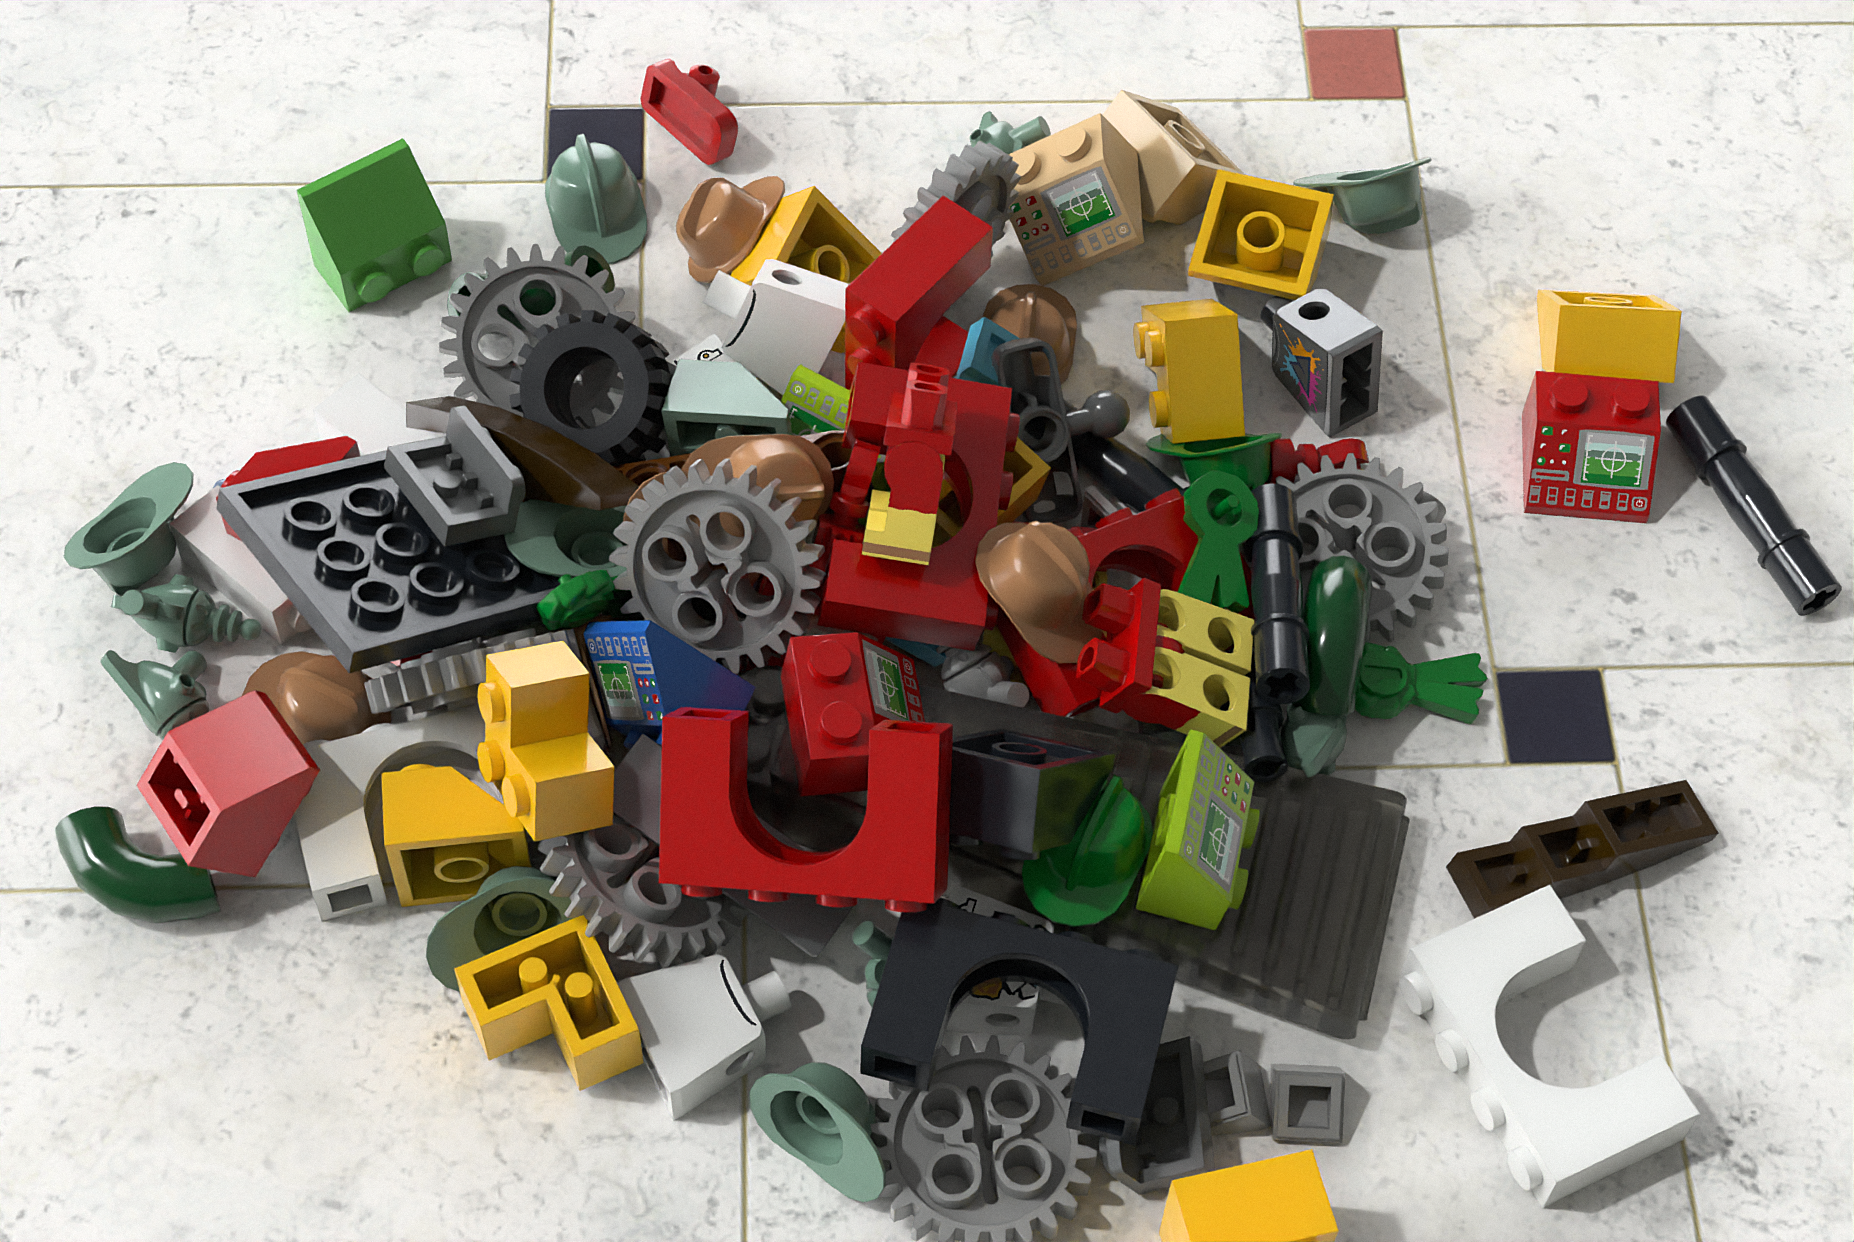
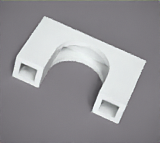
[169,373,438,645]
[294,704,548,922]
[1400,885,1700,1208]

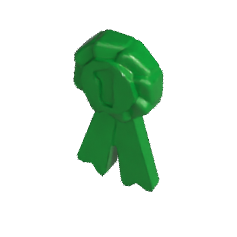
[1177,470,1259,613]
[536,570,633,631]
[1355,642,1488,724]

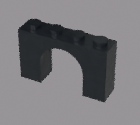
[860,898,1179,1146]

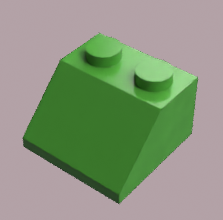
[296,138,452,312]

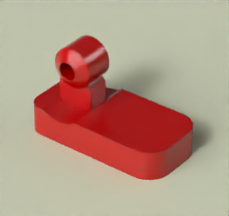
[640,58,738,165]

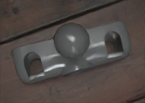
[991,338,1130,524]

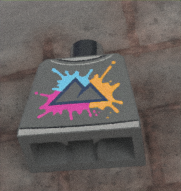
[1260,289,1383,438]

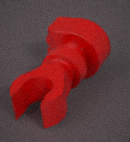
[1264,438,1370,484]
[812,439,881,554]

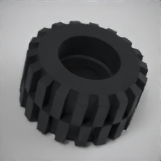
[509,310,676,466]

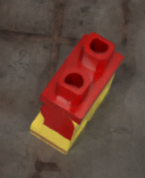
[862,363,958,565]
[1076,578,1254,748]

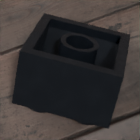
[949,728,1115,860]

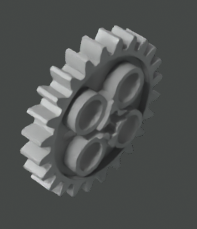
[891,141,1021,312]
[439,244,636,429]
[1243,453,1449,643]
[609,459,827,674]
[364,628,582,714]
[538,814,749,967]
[870,1035,1097,1242]

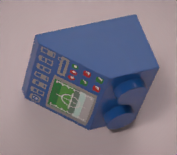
[583,620,756,750]

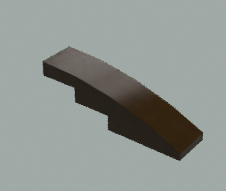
[406,396,639,510]
[1446,780,1719,919]

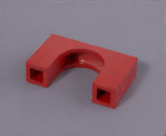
[845,195,993,390]
[817,362,1020,651]
[996,488,1255,728]
[659,707,953,912]

